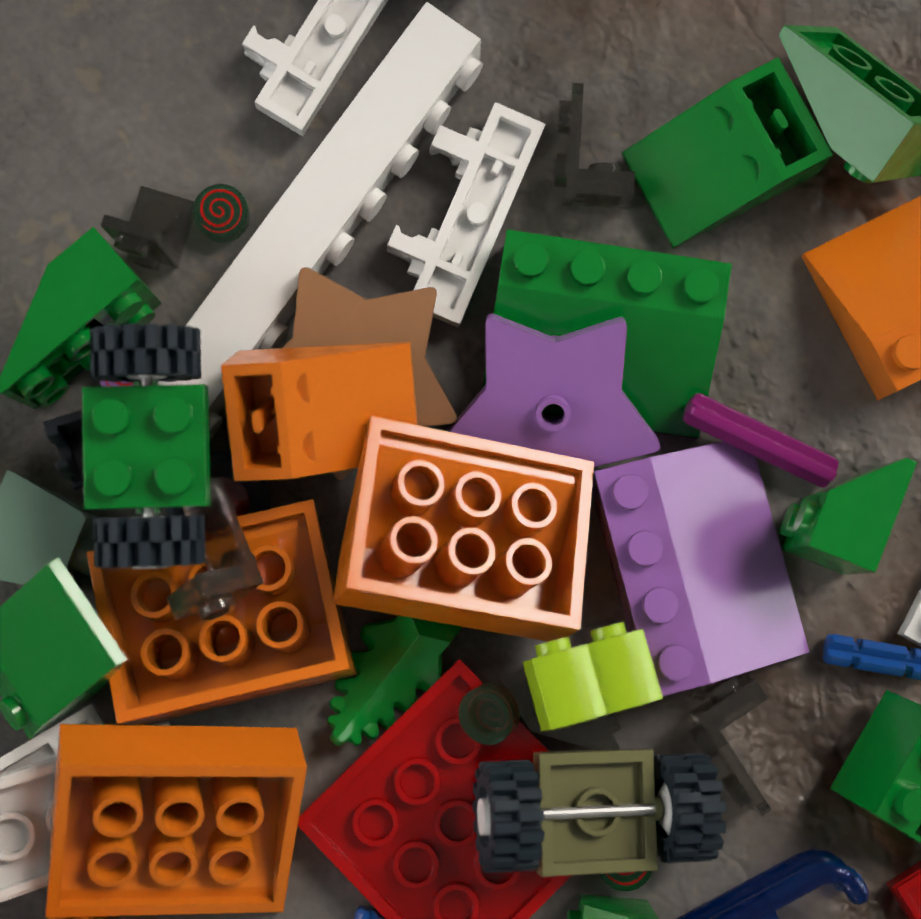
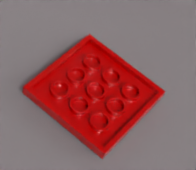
[298,658,572,919]

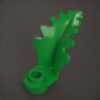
[327,616,462,746]

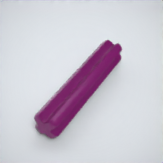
[682,393,839,488]

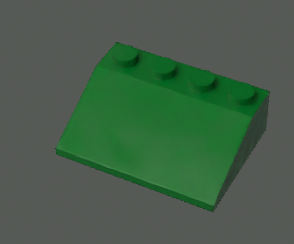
[482,229,732,439]

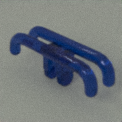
[676,849,870,919]

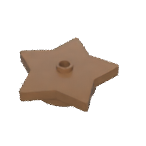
[282,267,457,480]

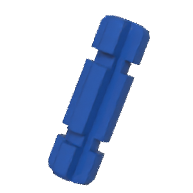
[823,634,921,680]

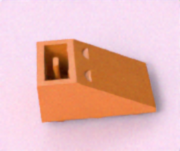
[221,342,417,481]

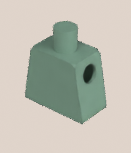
[0,470,99,585]

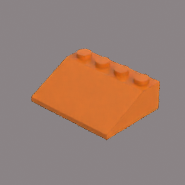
[801,196,921,401]
[333,416,594,642]
[87,499,356,725]
[46,724,307,917]

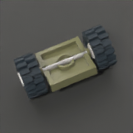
[473,748,726,877]

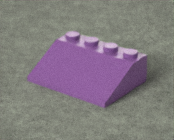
[592,441,809,696]

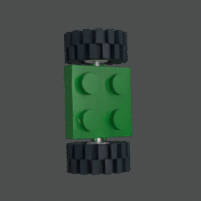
[82,323,211,569]

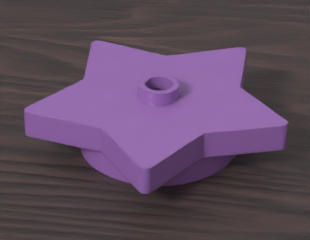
[447,313,660,467]

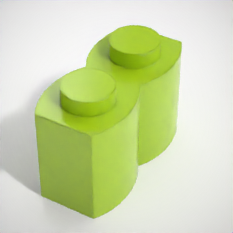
[522,622,663,731]

